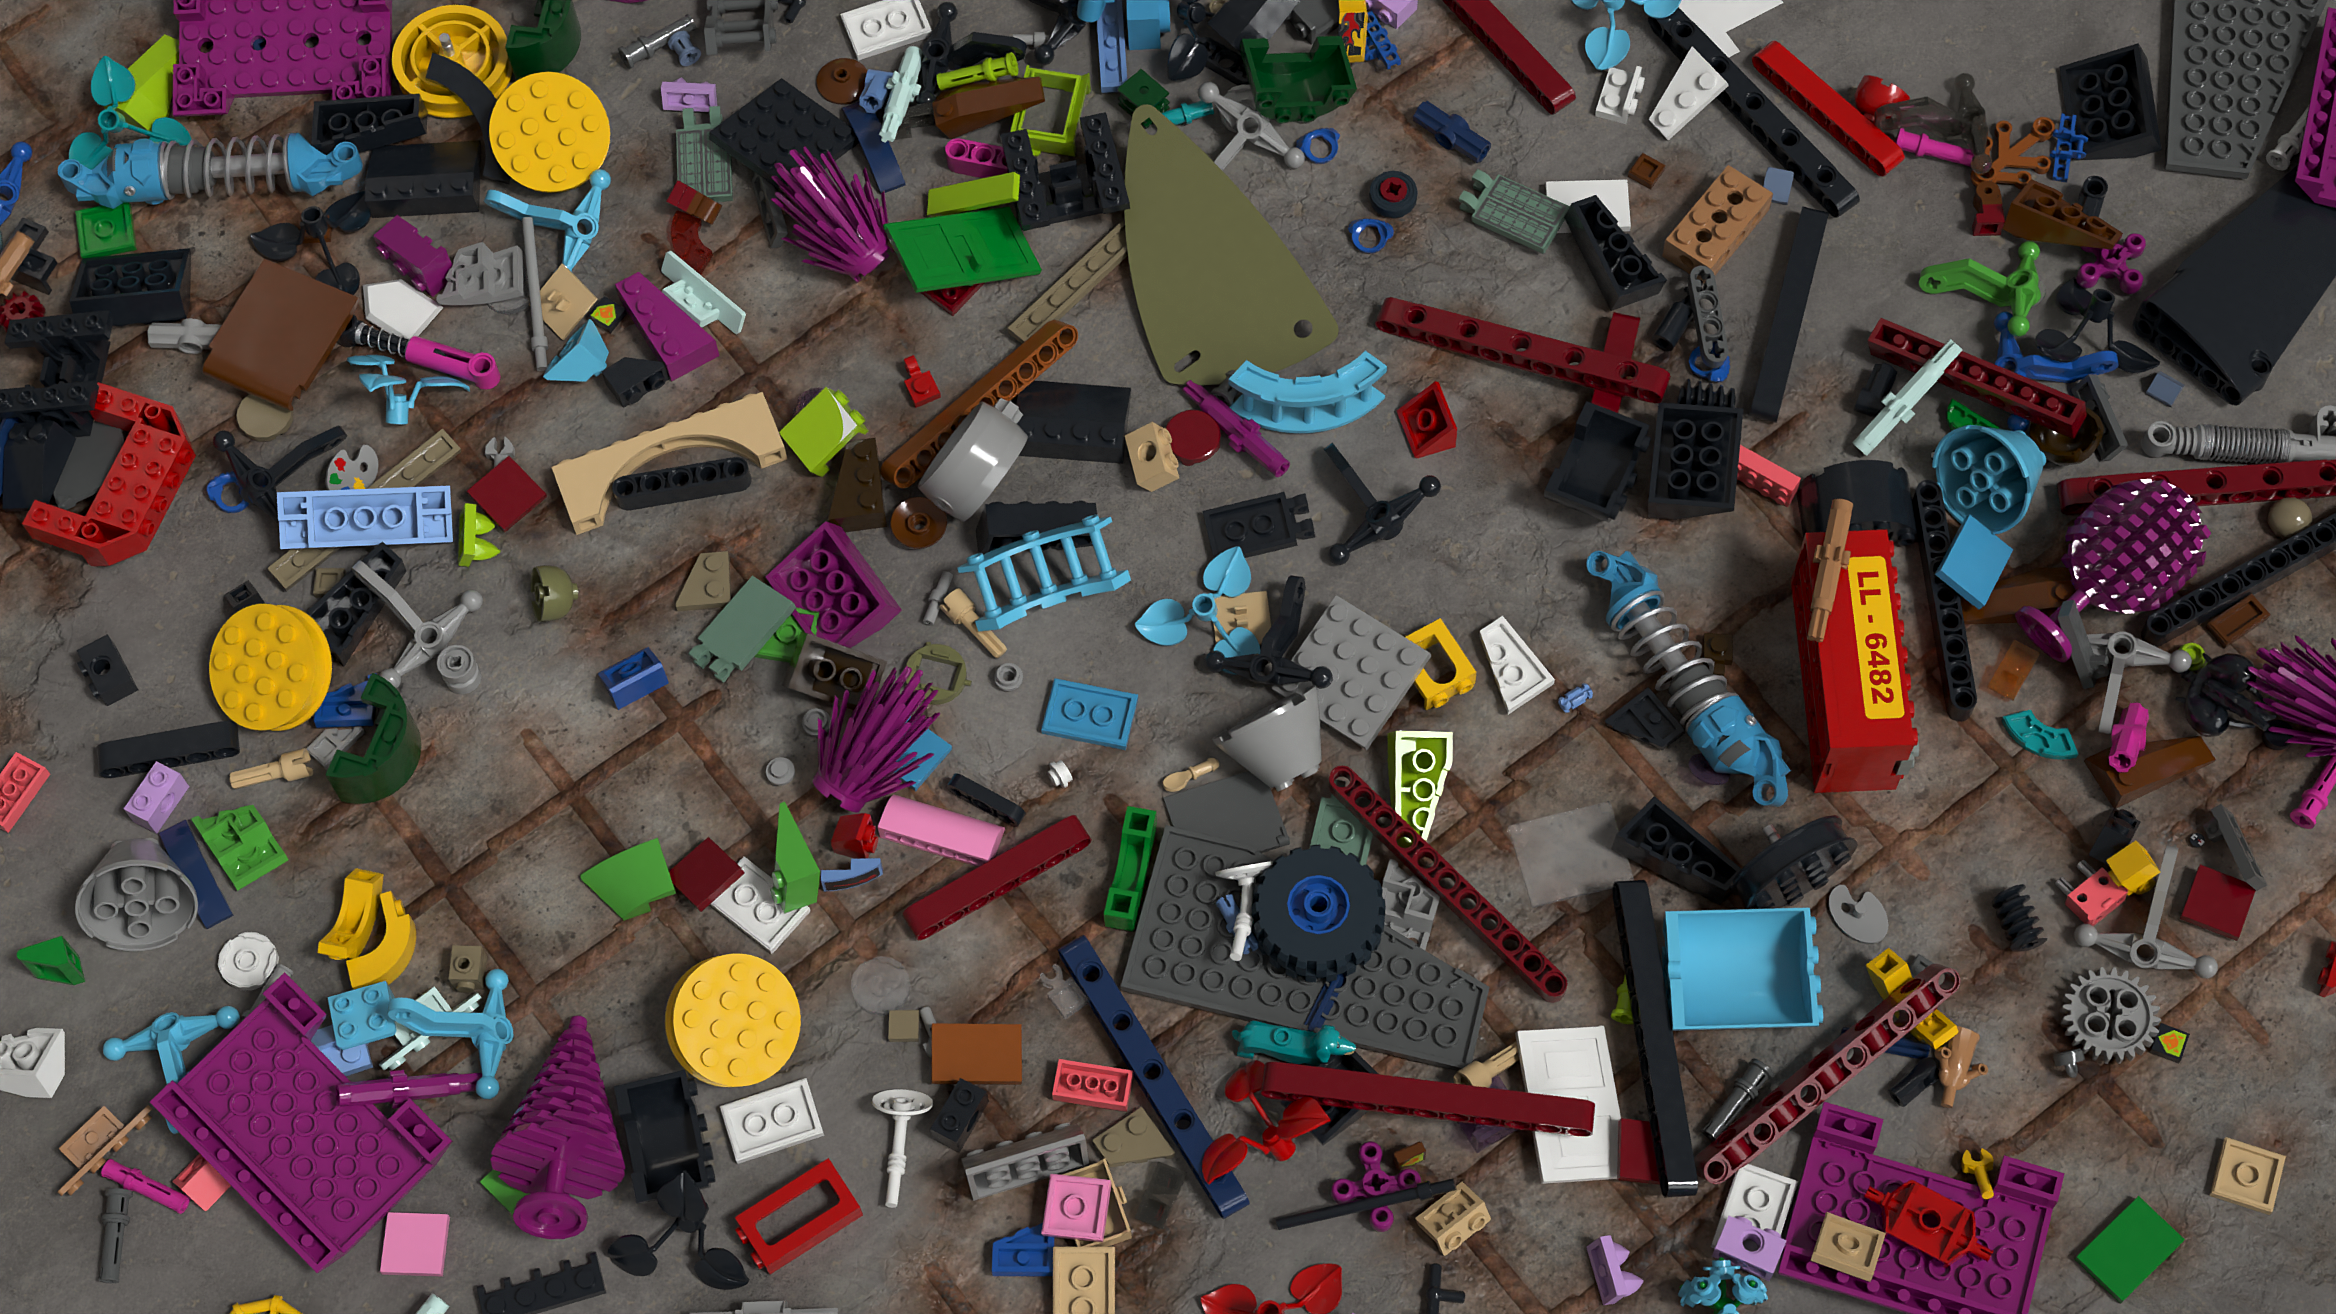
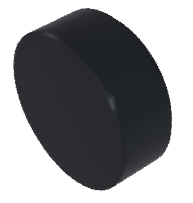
[2262,720,2294,750]

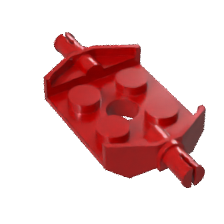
[1864,1180,1994,1268]

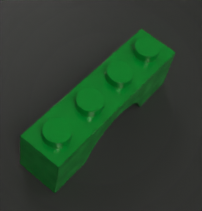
[1104,806,1157,932]

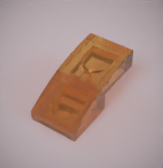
[1987,640,2040,701]

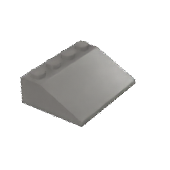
[961,1123,1089,1201]

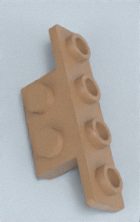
[58,1105,152,1196]

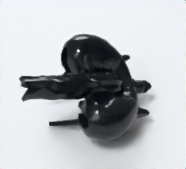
[2175,653,2276,737]

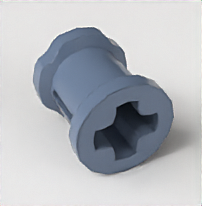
[667,31,701,66]

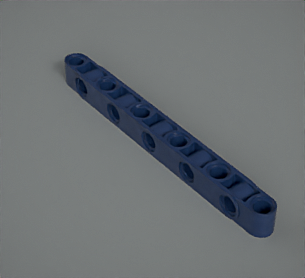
[1058,934,1249,1220]

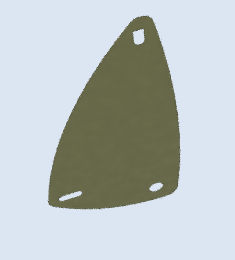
[1124,104,1339,385]

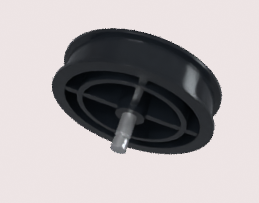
[1729,815,1858,909]

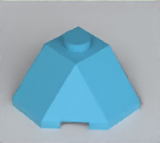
[543,319,609,382]

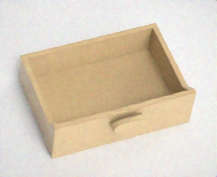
[1063,1158,1132,1247]

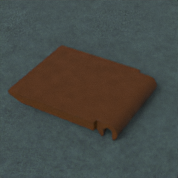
[203,259,360,411]

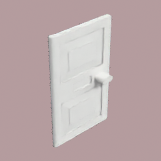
[1515,1025,1621,1184]

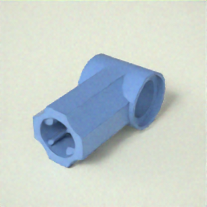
[860,69,893,113]

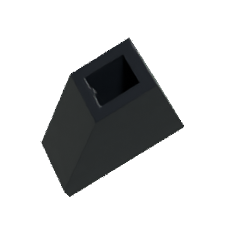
[601,357,670,408]
[2089,808,2141,865]

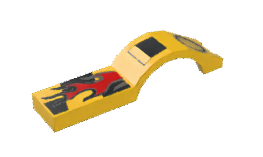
[1338,0,1368,63]

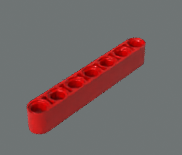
[1752,40,1905,177]

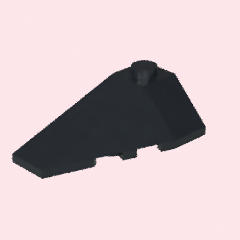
[1207,0,1300,52]

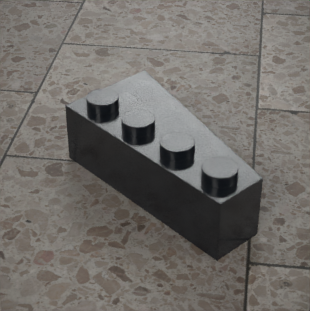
[311,94,428,155]
[1564,195,1667,311]
[976,501,1097,556]
[306,541,406,666]
[1612,796,1741,905]

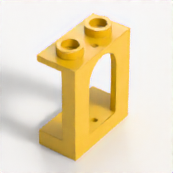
[1405,618,1477,710]

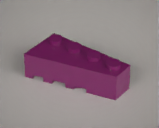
[615,272,720,381]

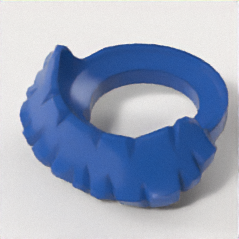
[1296,128,1340,164]
[1348,218,1394,254]
[1689,342,1730,383]
[207,471,249,513]

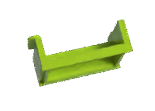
[1010,65,1091,157]

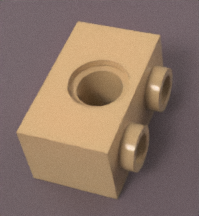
[1125,422,1179,492]

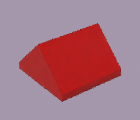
[1397,381,1457,458]

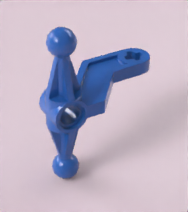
[0,141,32,226]
[1994,312,2119,432]

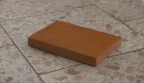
[931,1023,1022,1085]

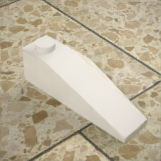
[0,1028,65,1098]

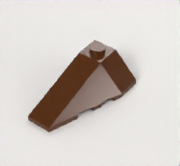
[932,77,1045,139]
[2084,736,2216,809]

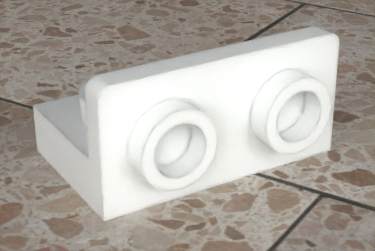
[1595,66,1645,124]

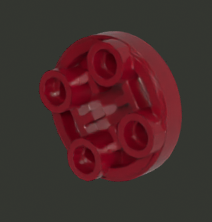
[1166,410,1220,466]

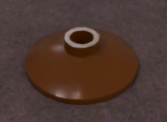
[817,58,867,105]
[891,497,947,549]

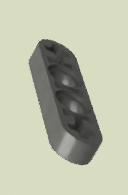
[1687,265,1729,368]

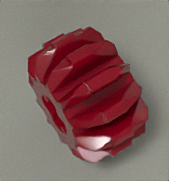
[0,291,46,333]

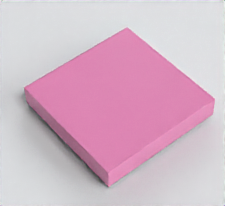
[1041,1174,1112,1242]
[380,1212,450,1277]

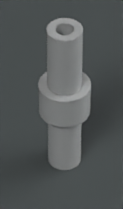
[1012,32,1066,48]
[923,571,953,626]

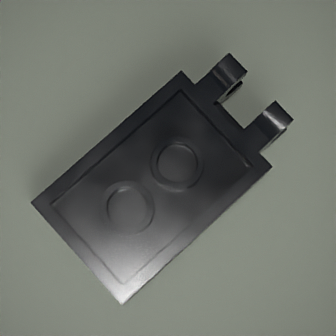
[1203,492,1315,558]

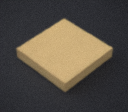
[2209,1137,2286,1215]
[1811,1212,1886,1282]

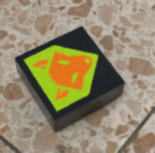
[588,296,627,334]
[2150,1023,2190,1064]

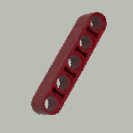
[1591,312,1640,413]

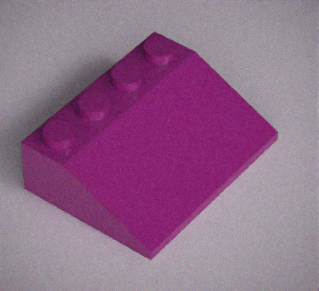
[766,521,902,648]

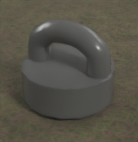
[2053,1048,2085,1078]

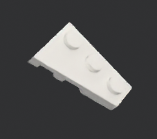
[1649,47,1729,140]
[1479,616,1555,715]

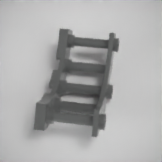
[704,0,778,55]

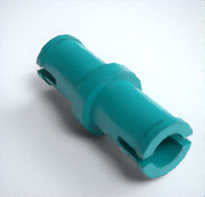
[1162,101,1214,125]

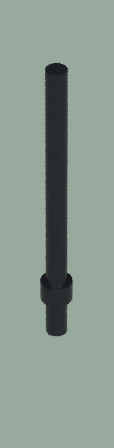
[1276,1178,1457,1230]

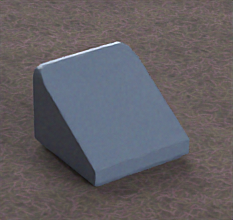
[1763,167,1794,205]

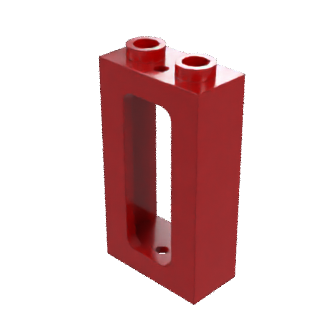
[734,1158,863,1274]

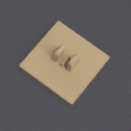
[528,264,598,340]
[1213,591,1271,645]

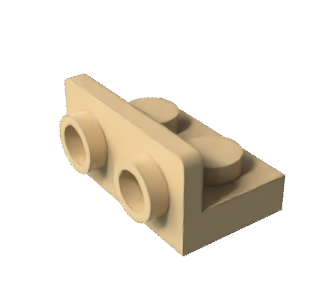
[1415,1182,1491,1256]

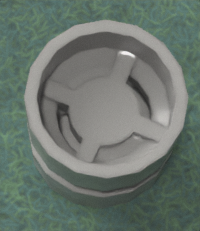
[437,645,482,695]

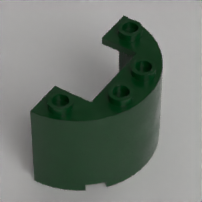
[505,0,581,81]
[1240,36,1357,124]
[325,673,422,804]

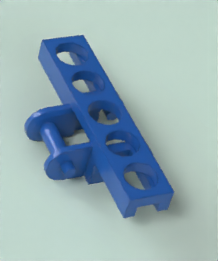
[1365,11,1401,70]
[2050,113,2088,182]

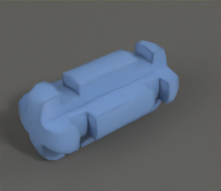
[1558,683,1593,713]

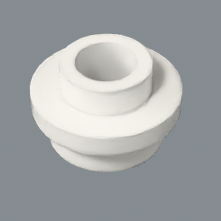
[1047,760,1073,788]

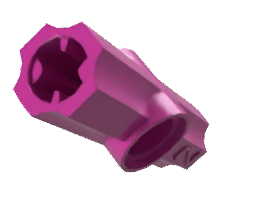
[2109,703,2149,772]

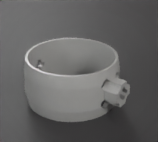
[918,398,1028,522]

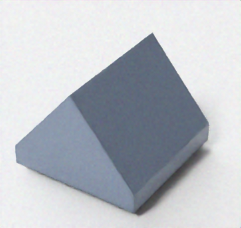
[2146,371,2185,407]

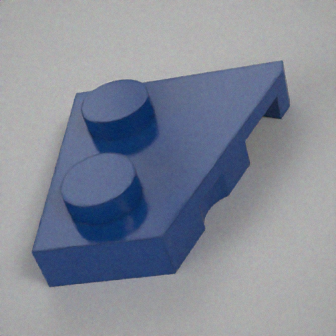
[314,673,377,728]
[992,1223,1055,1276]

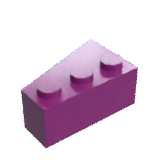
[373,215,452,297]

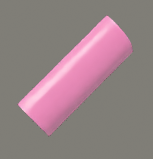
[878,794,1005,867]

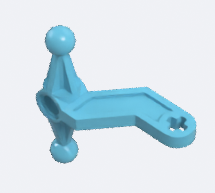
[484,169,611,274]
[388,969,513,1099]
[103,1006,240,1134]

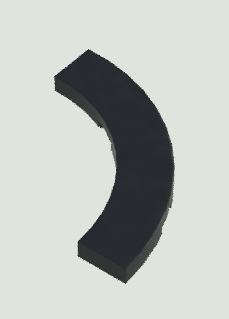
[425,53,511,184]

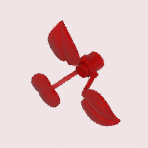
[1202,1060,1331,1185]
[1201,1263,1342,1314]

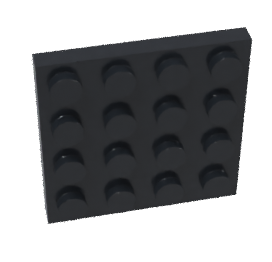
[709,78,858,193]

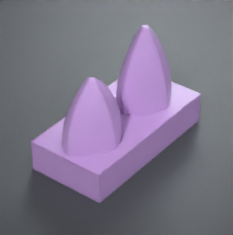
[661,77,717,112]
[1586,1235,1643,1305]

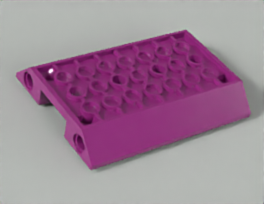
[173,0,393,117]

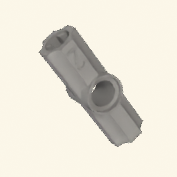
[148,318,222,354]

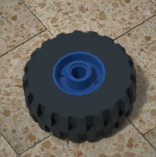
[1252,845,1386,982]

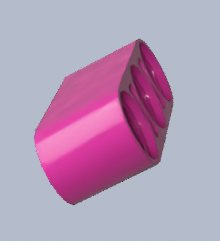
[945,138,1008,178]

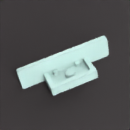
[661,251,746,334]
[379,986,481,1071]

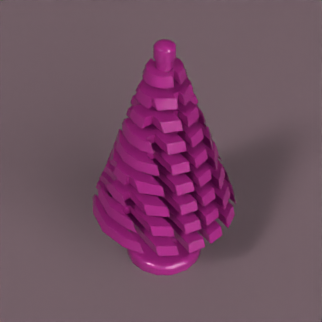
[490,1015,626,1239]

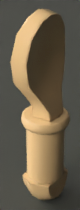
[1163,758,1219,792]

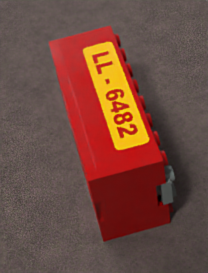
[1791,530,1919,793]

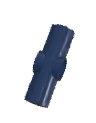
[1413,101,1491,163]

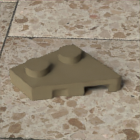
[676,551,731,611]
[1092,1107,1175,1167]

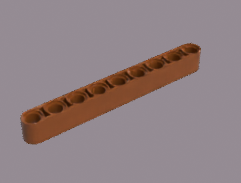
[881,320,1078,488]

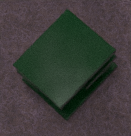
[1117,69,1170,129]

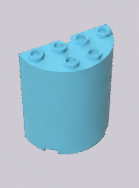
[1662,908,1823,1031]

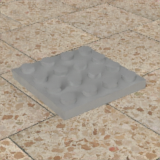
[1272,595,1431,750]

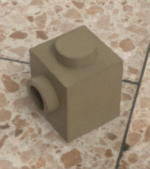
[449,945,487,993]

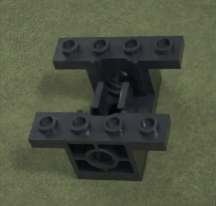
[1000,112,1130,231]
[0,310,115,437]

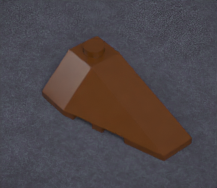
[2003,179,2123,250]
[1960,567,2076,625]

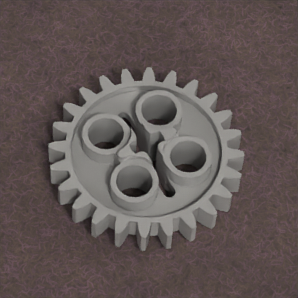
[2060,967,2161,1064]

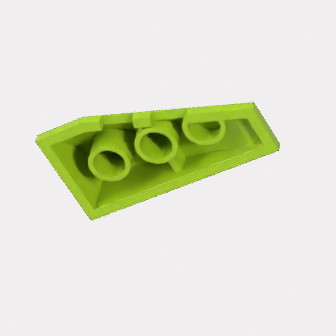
[104,34,179,132]
[1388,731,1453,848]

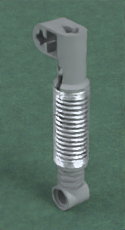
[2141,405,2336,464]

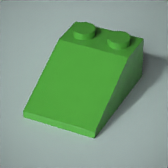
[770,802,820,914]

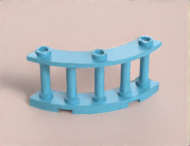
[1228,351,1387,433]
[957,514,1131,632]

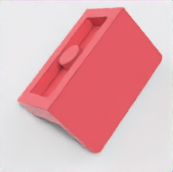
[172,1153,231,1211]

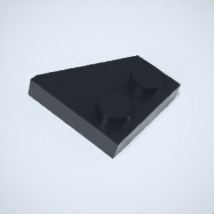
[1605,687,1685,751]

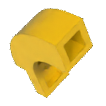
[318,868,384,960]
[346,891,416,990]
[1865,948,1959,1050]

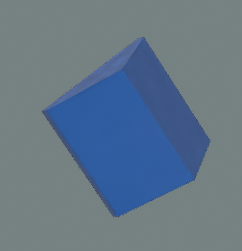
[598,647,669,710]

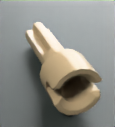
[939,588,1007,658]
[229,748,313,789]
[1453,1041,1520,1088]

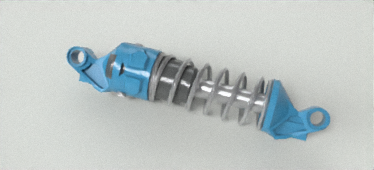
[57,133,363,209]
[1586,551,1791,807]

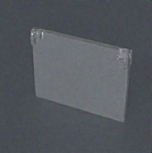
[1508,801,1634,908]

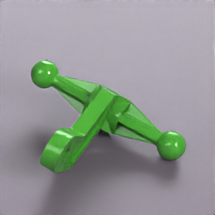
[1919,241,2041,337]

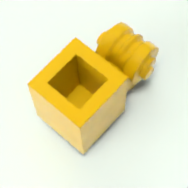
[2106,840,2161,896]

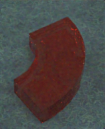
[671,210,713,275]

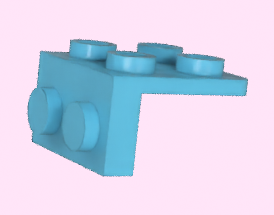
[328,981,397,1050]

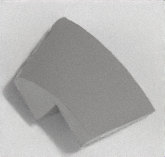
[436,242,524,305]
[1382,859,1440,950]

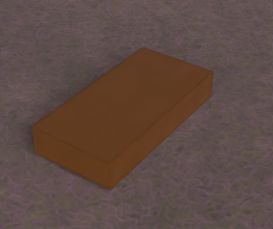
[2206,593,2271,649]

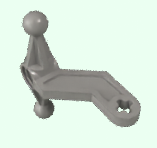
[1198,82,1305,171]
[351,560,483,689]
[2061,629,2192,735]
[2074,845,2218,979]

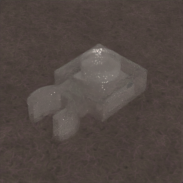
[1040,964,1089,1020]

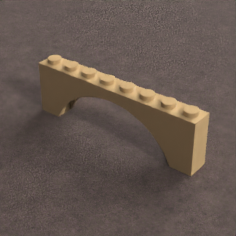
[552,392,787,535]

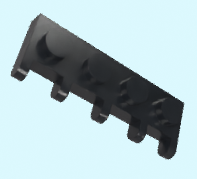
[477,1252,607,1314]

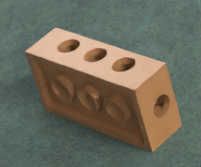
[1662,165,1773,283]

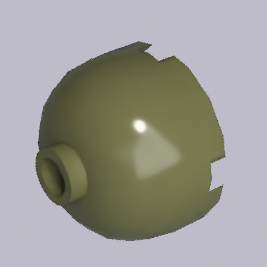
[530,565,578,622]

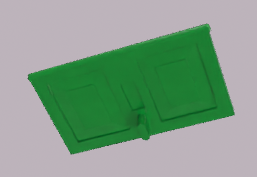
[883,207,1042,293]

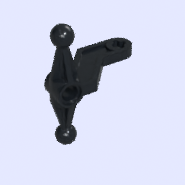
[1029,0,1089,65]
[916,2,1027,110]
[213,426,347,534]
[1324,442,1441,565]
[1204,575,1333,689]

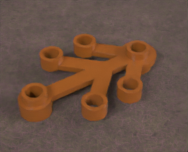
[1970,117,2055,190]

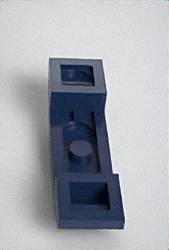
[842,101,906,194]
[159,820,234,929]

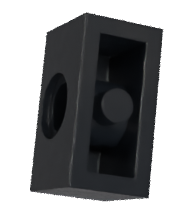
[77,634,139,706]
[930,1078,989,1153]

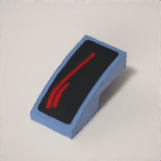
[821,858,883,891]

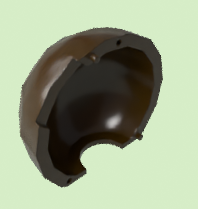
[2029,408,2104,466]

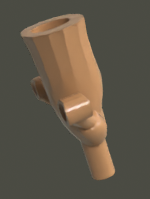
[1935,1026,1988,1108]

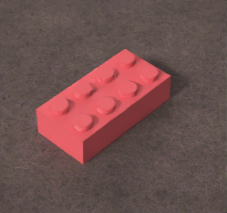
[1737,445,1801,507]
[0,752,50,833]
[1052,1059,1133,1112]

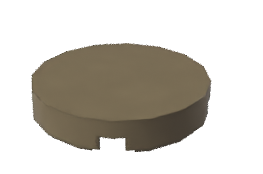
[237,394,293,442]

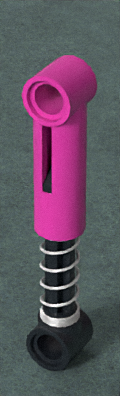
[337,315,501,390]

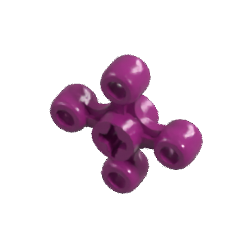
[2076,233,2146,294]
[1331,1141,1421,1232]

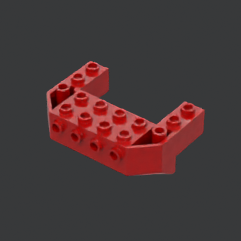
[22,382,196,566]

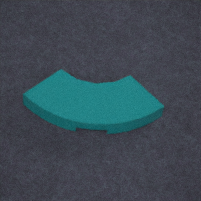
[2001,710,2078,760]

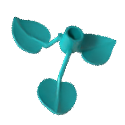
[69,56,192,170]

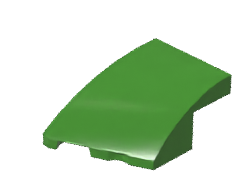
[191,805,288,891]
[580,838,676,921]

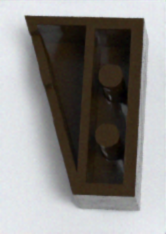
[828,438,887,533]

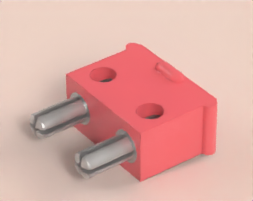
[2055,860,2128,926]

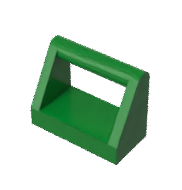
[17,936,85,985]

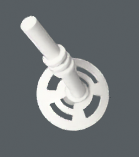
[1215,861,1273,961]
[872,1089,933,1208]

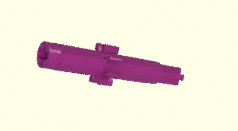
[1183,380,1290,477]
[336,1070,482,1109]

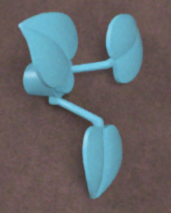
[1572,0,1681,70]
[347,355,470,424]
[1135,546,1261,675]

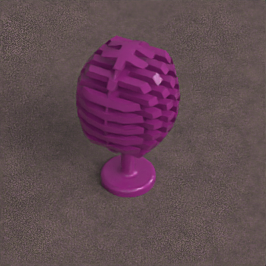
[2015,479,2211,662]

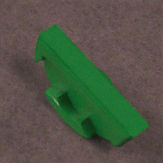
[1946,398,1999,431]

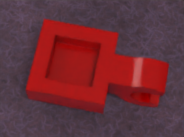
[904,355,941,408]

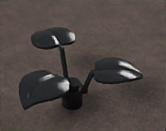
[1167,0,1215,81]
[250,191,371,295]
[2035,277,2160,373]
[607,1170,750,1290]

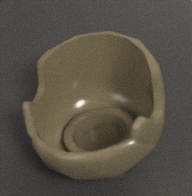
[2267,497,2312,540]

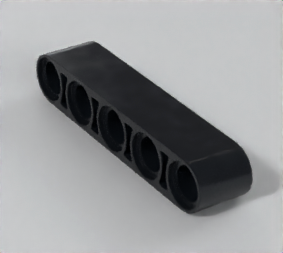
[612,457,752,511]
[97,721,240,778]

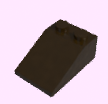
[782,632,887,715]

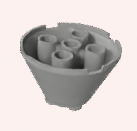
[1212,685,1322,792]
[75,838,198,951]

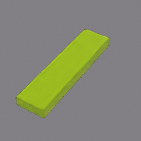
[927,172,1020,217]

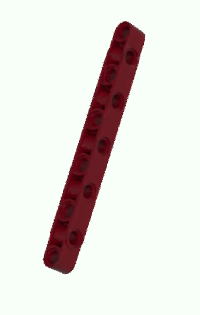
[1375,297,1671,404]
[2056,459,2336,515]
[1694,964,1960,1184]

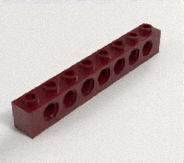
[1867,318,2087,439]

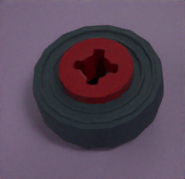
[1369,171,1418,218]

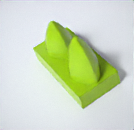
[458,503,500,567]

